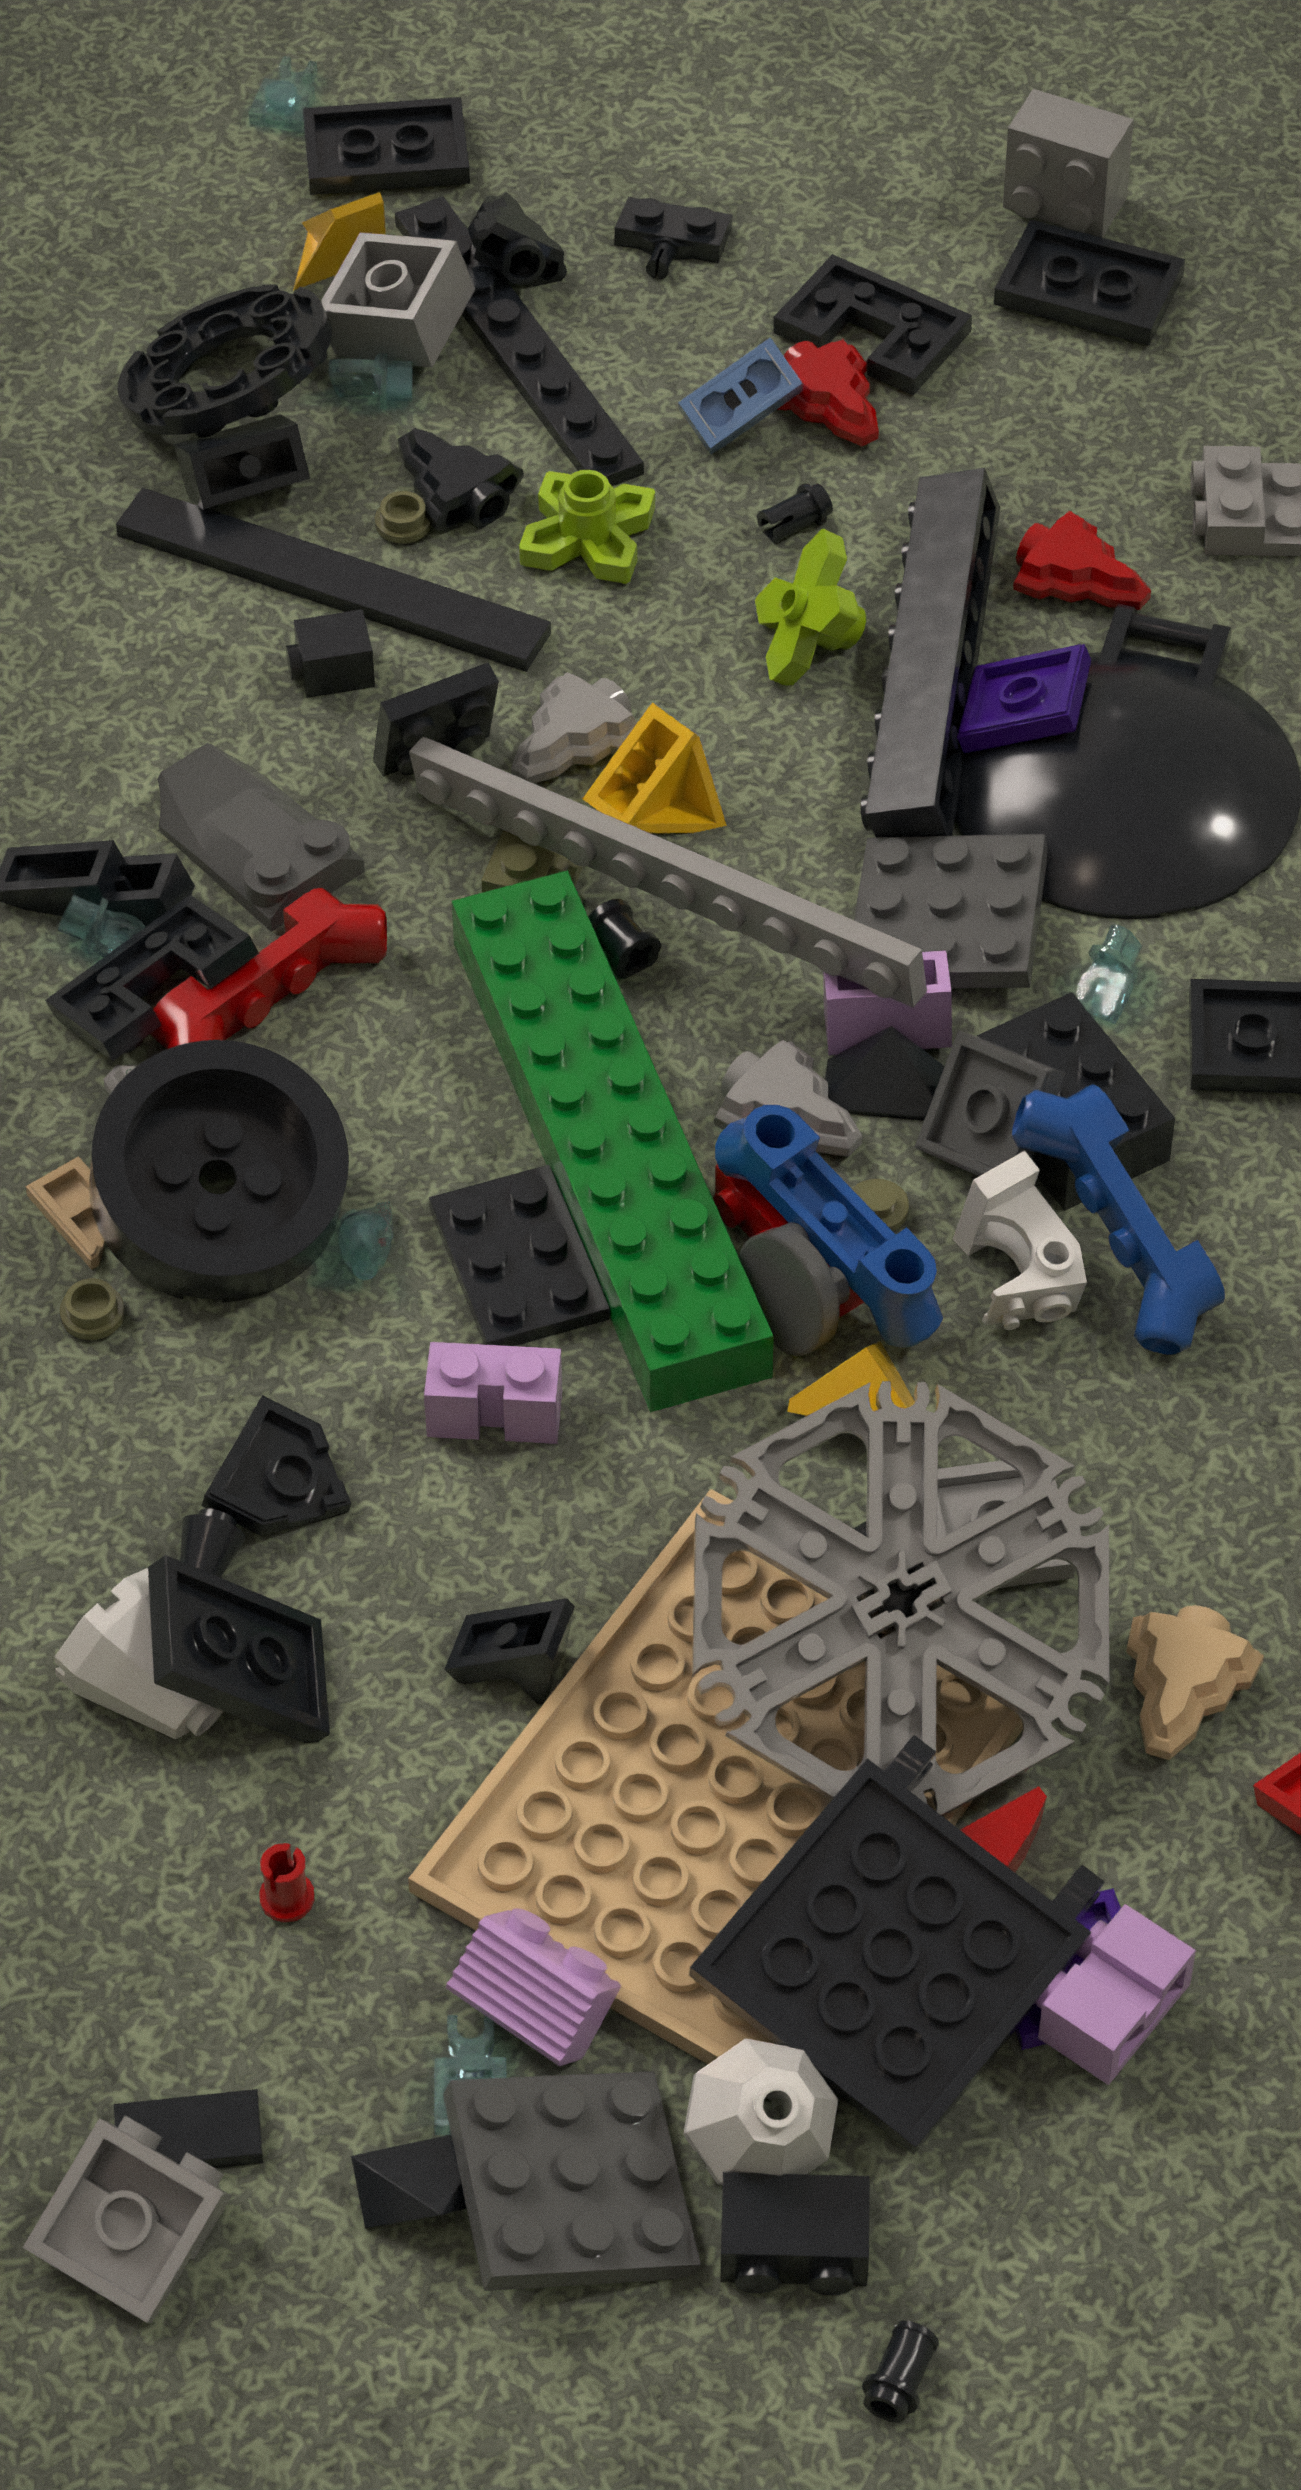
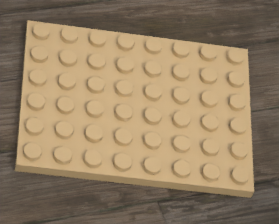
[408,1489,1023,2064]

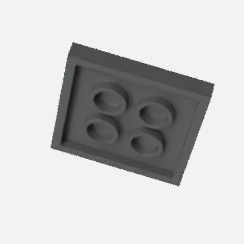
[854,834,1048,988]
[443,2071,701,2291]

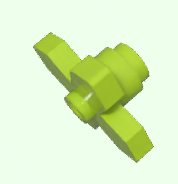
[519,470,655,584]
[755,529,866,685]

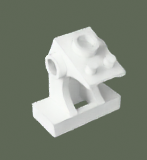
[953,1151,1087,1330]

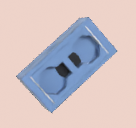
[678,337,803,454]

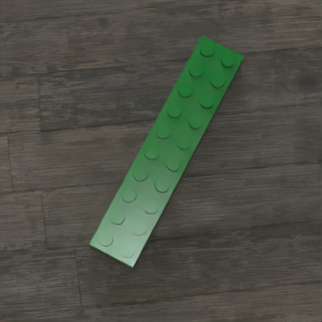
[451,870,774,1413]

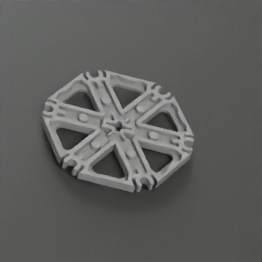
[692,1381,1109,1816]

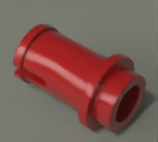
[259,1843,315,1923]

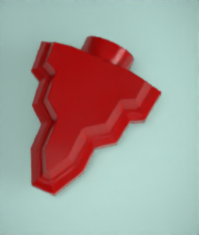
[777,339,879,446]
[1013,511,1151,610]

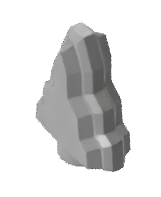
[511,672,637,784]
[714,1040,862,1157]

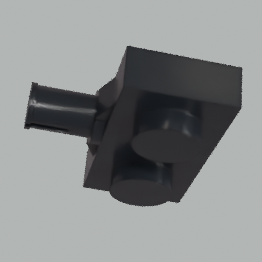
[614,197,733,279]

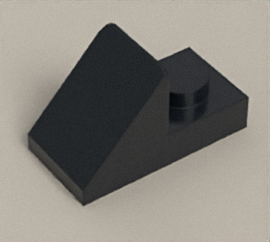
[444,1598,575,1705]

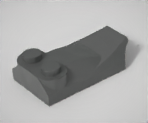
[157,743,365,932]

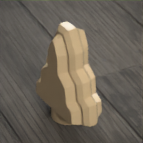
[1126,1605,1264,1760]

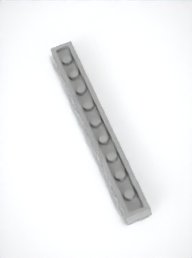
[409,736,927,1008]

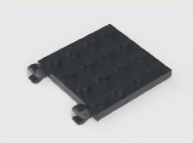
[689,1735,1105,2155]

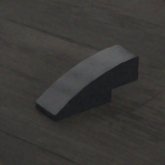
[0,840,195,930]

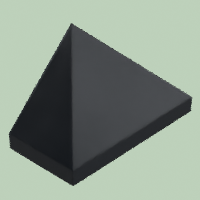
[825,1026,945,1121]
[351,2134,467,2228]

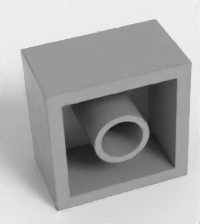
[1003,89,1134,238]
[321,232,475,367]

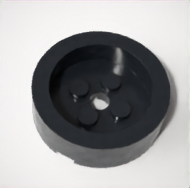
[89,1040,349,1303]

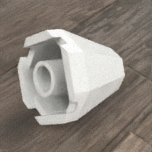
[55,1568,223,1739]
[683,2038,838,2186]

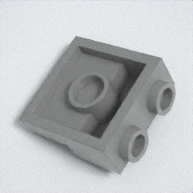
[1190,446,1301,556]
[23,2115,232,2324]

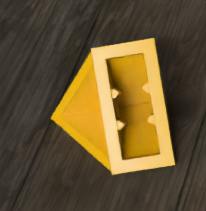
[293,192,386,290]
[582,702,727,833]
[787,1341,915,1416]

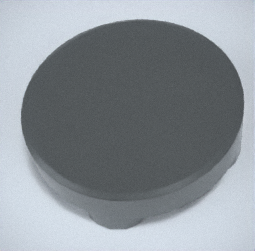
[739,1222,850,1356]

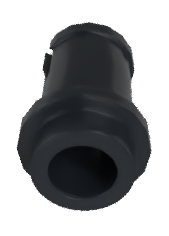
[757,483,833,545]
[862,2320,939,2423]

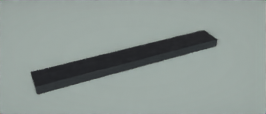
[116,487,551,672]

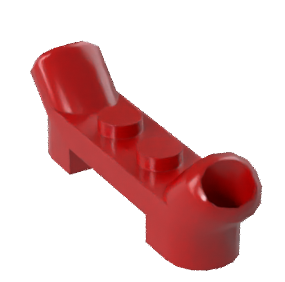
[150,888,387,1049]

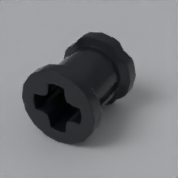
[588,899,662,979]

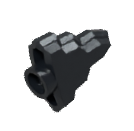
[468,192,567,287]
[398,428,524,533]

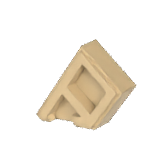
[26,1156,105,1270]

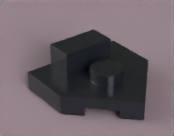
[201,1395,351,1536]

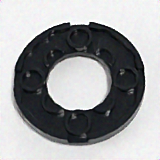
[117,284,332,438]

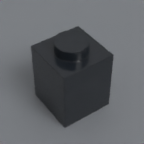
[286,609,375,698]

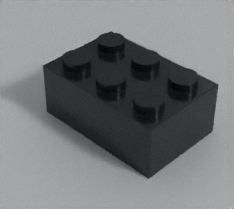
[977,992,1175,1211]

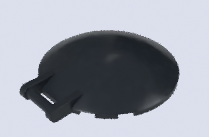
[955,604,1301,919]

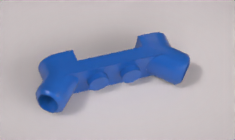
[1012,1084,1225,1355]
[715,1104,943,1348]

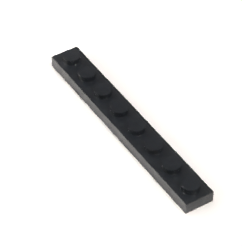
[395,196,644,486]

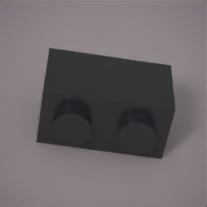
[174,414,311,509]
[720,2172,870,2296]

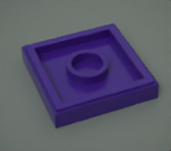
[957,644,1091,753]

